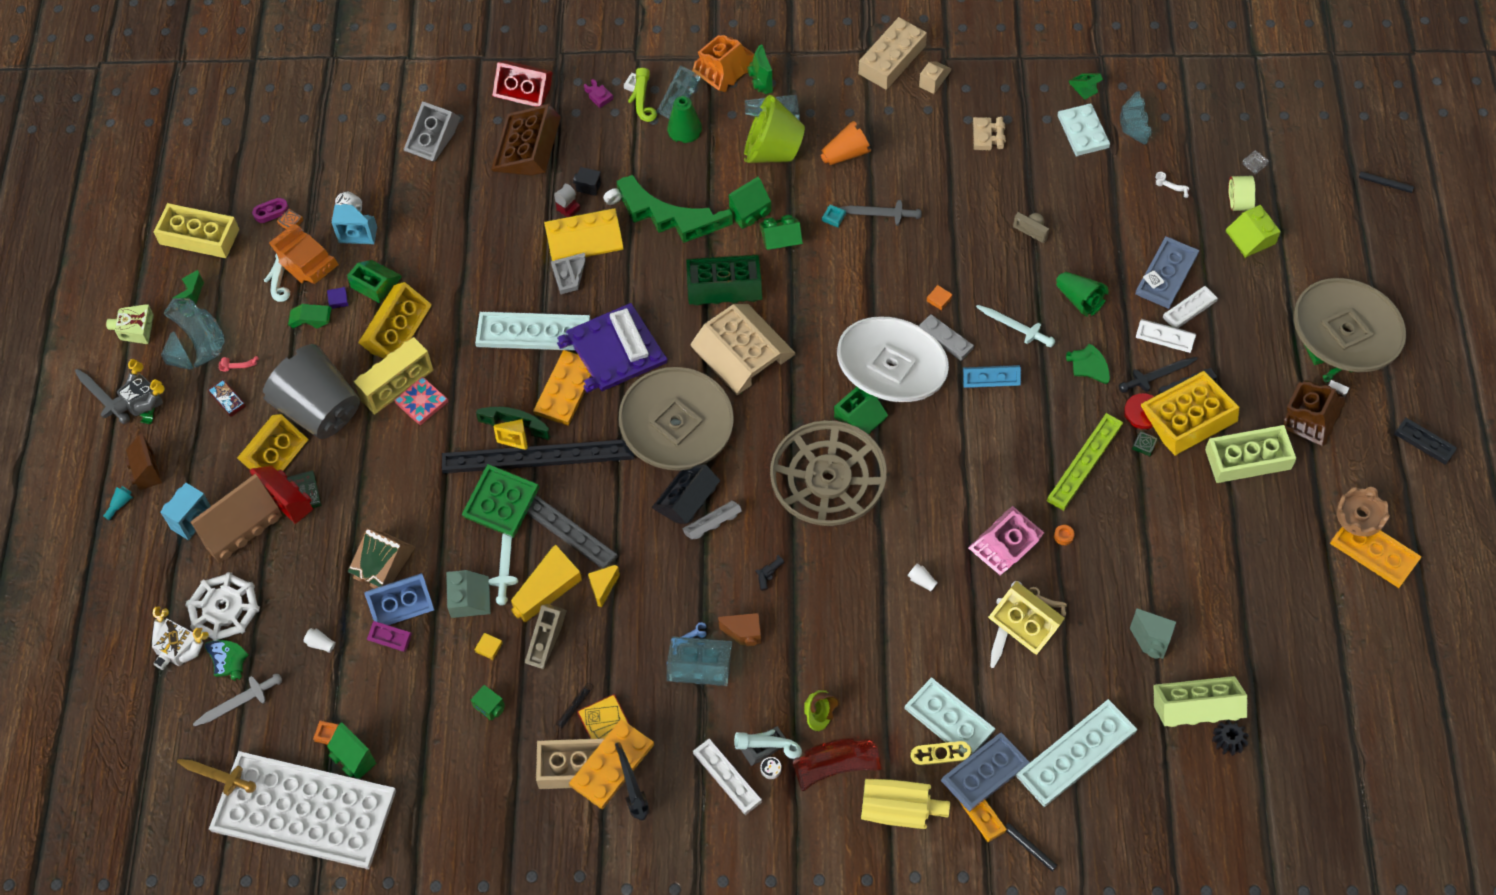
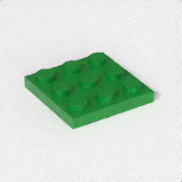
[462,464,540,538]

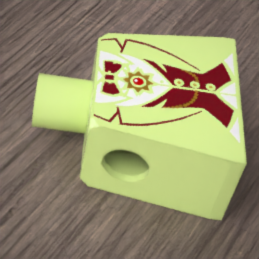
[106,305,154,344]

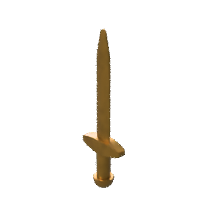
[177,759,256,796]

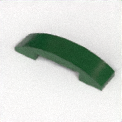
[476,407,551,440]

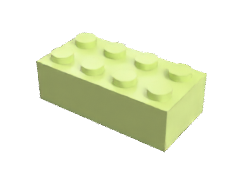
[1205,425,1296,483]
[1154,676,1247,727]

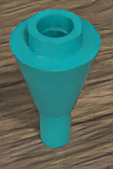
[103,486,133,520]

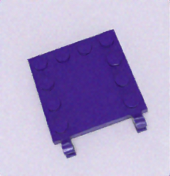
[557,303,667,393]

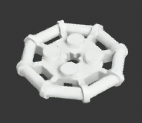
[185,572,260,641]

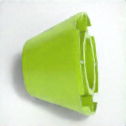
[744,95,805,163]

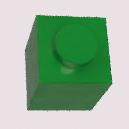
[471,685,505,721]

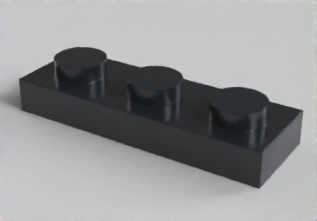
[1395,417,1457,465]

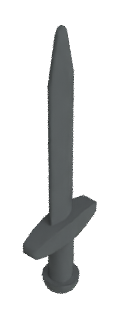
[838,200,922,226]
[75,369,130,424]

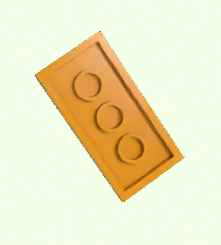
[533,350,592,426]
[1330,527,1422,588]
[569,719,654,810]

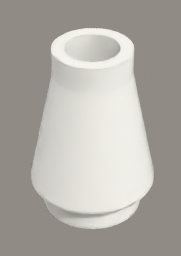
[908,563,938,592]
[304,628,335,653]

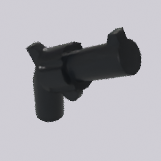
[755,555,785,591]

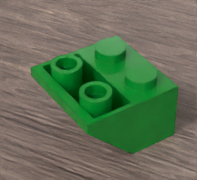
[760,215,803,250]
[347,260,402,303]
[834,387,888,441]

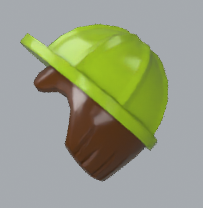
[804,690,839,731]

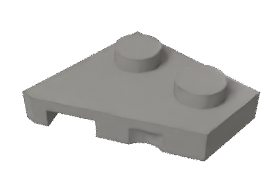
[551,253,586,295]

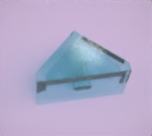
[161,332,193,370]

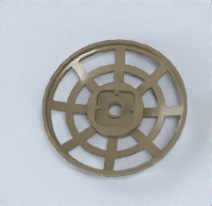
[770,420,887,526]

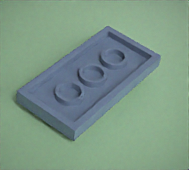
[1135,236,1199,309]
[941,732,1030,812]

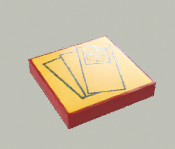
[577,694,629,739]

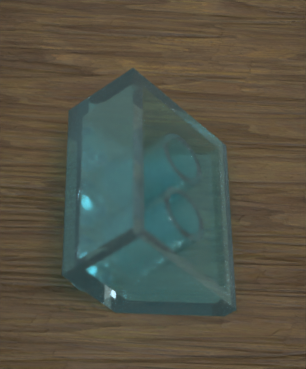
[667,637,732,686]

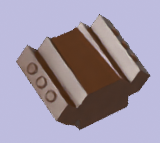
[1284,380,1346,446]

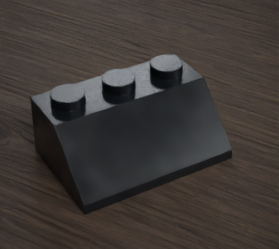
[652,465,720,524]

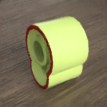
[1228,176,1255,211]

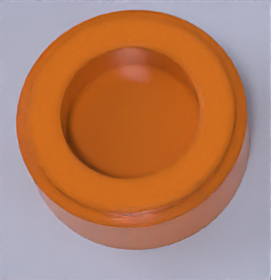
[1054,525,1074,545]

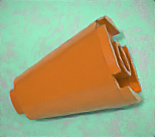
[820,121,871,165]

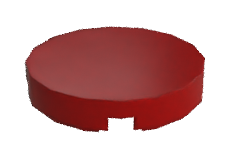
[1124,393,1154,429]

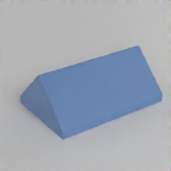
[364,573,434,625]

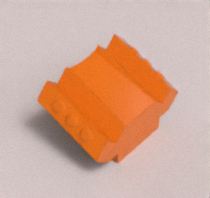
[692,35,754,92]
[269,224,339,284]

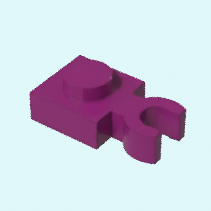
[584,79,613,108]

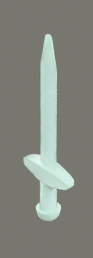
[976,305,1055,347]
[489,534,518,605]

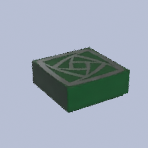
[1132,431,1158,456]

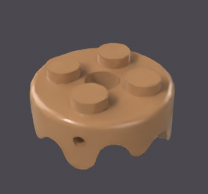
[1336,487,1390,537]

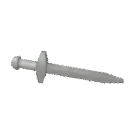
[193,674,282,726]

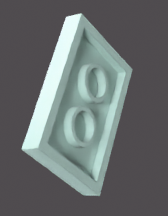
[1058,104,1110,156]

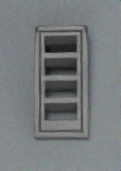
[741,726,786,766]

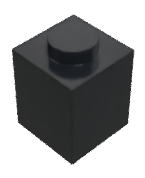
[573,167,602,196]

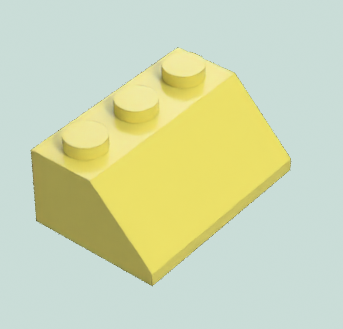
[988,581,1065,655]

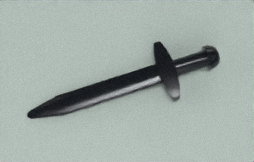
[1119,357,1198,393]

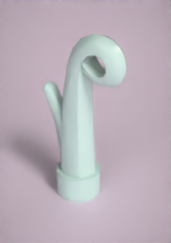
[264,254,290,302]
[734,730,802,759]

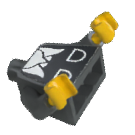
[113,359,165,416]

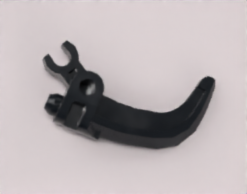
[615,742,649,821]

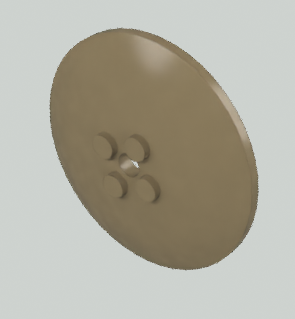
[1293,278,1406,372]
[619,367,733,470]

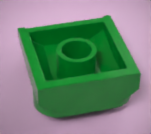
[747,45,773,94]

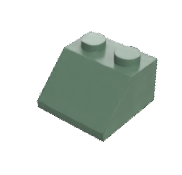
[446,570,491,618]
[1130,609,1176,659]

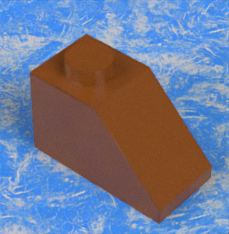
[718,613,761,646]

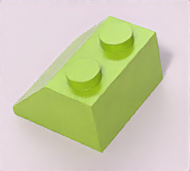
[1226,205,1281,258]

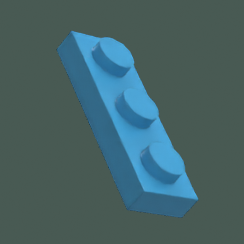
[963,365,1021,388]

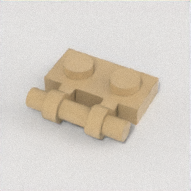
[973,117,1006,150]

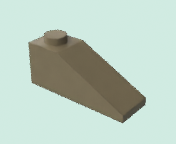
[525,604,567,669]

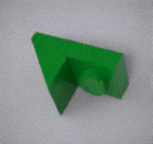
[1069,73,1103,99]

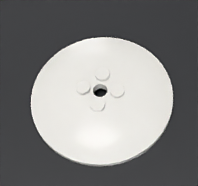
[837,317,949,402]

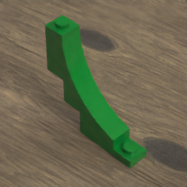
[616,175,733,243]

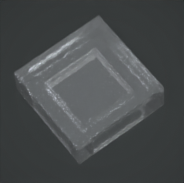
[1242,150,1269,174]

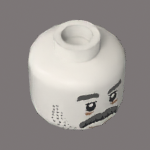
[335,191,362,212]

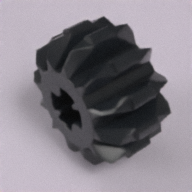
[1212,719,1249,756]

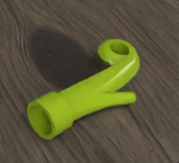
[628,68,657,122]

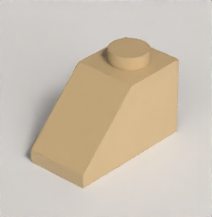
[919,62,951,94]

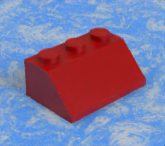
[492,61,553,107]
[249,466,313,524]

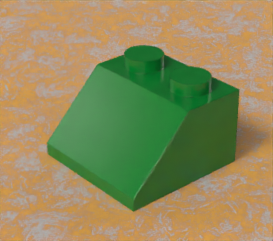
[729,177,771,229]
[327,722,377,779]

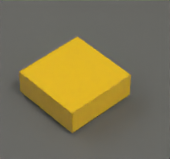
[475,633,503,660]

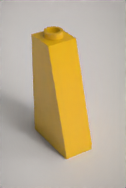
[511,545,582,623]

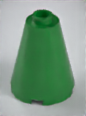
[667,96,702,143]
[1056,271,1108,317]

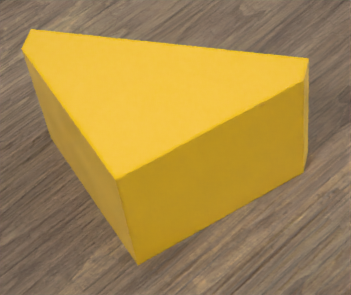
[493,419,528,450]
[588,565,620,608]

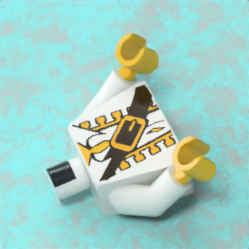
[152,606,209,670]

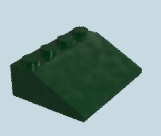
[686,255,762,305]

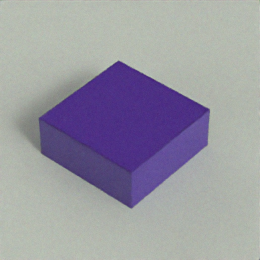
[327,287,348,309]

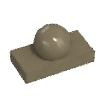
[1013,212,1049,243]

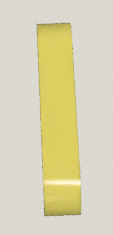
[911,741,972,765]

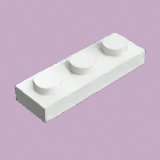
[1136,319,1196,353]

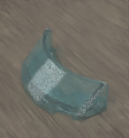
[164,298,224,368]

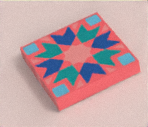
[394,376,448,426]

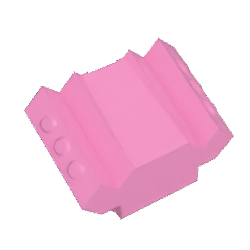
[969,506,1044,575]

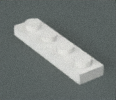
[693,739,762,815]

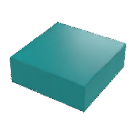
[822,205,846,227]

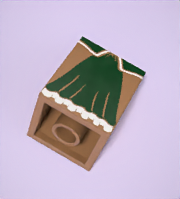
[348,528,415,589]

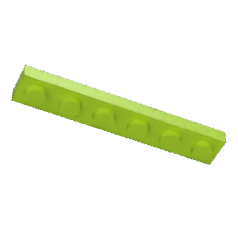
[1047,413,1123,511]

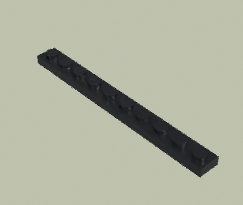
[442,440,634,474]

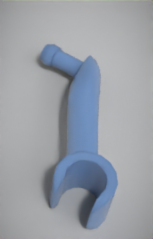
[670,622,707,655]

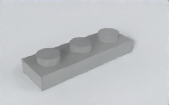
[919,314,974,361]
[682,501,742,539]

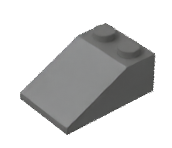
[403,101,461,162]

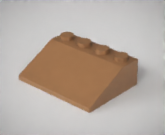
[191,474,282,563]

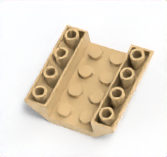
[690,304,795,395]

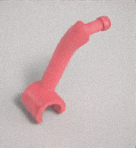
[219,356,259,372]

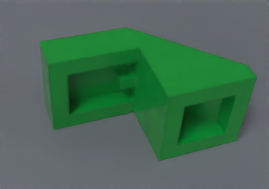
[172,270,204,313]
[288,304,331,329]

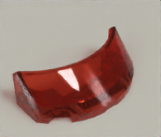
[793,738,882,791]

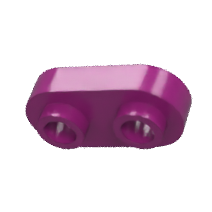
[252,198,289,223]

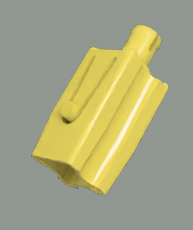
[861,779,950,829]

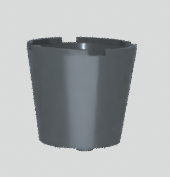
[263,344,360,439]

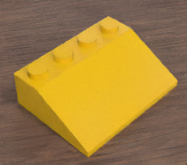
[1141,371,1239,455]

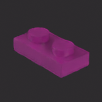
[367,621,412,652]

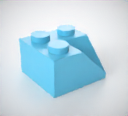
[332,204,377,244]
[161,483,211,540]

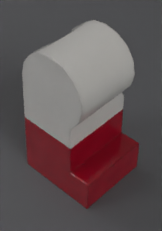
[555,183,580,218]

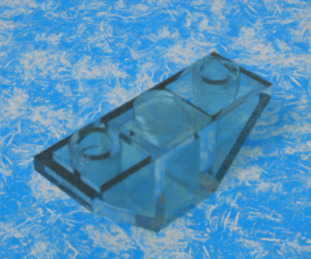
[1120,91,1151,144]

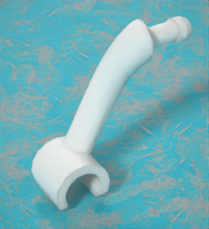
[1155,172,1189,198]

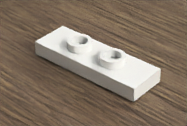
[1163,286,1218,329]
[610,309,649,362]

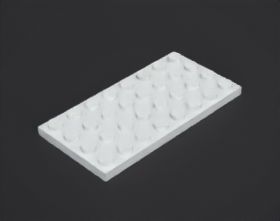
[209,751,396,869]

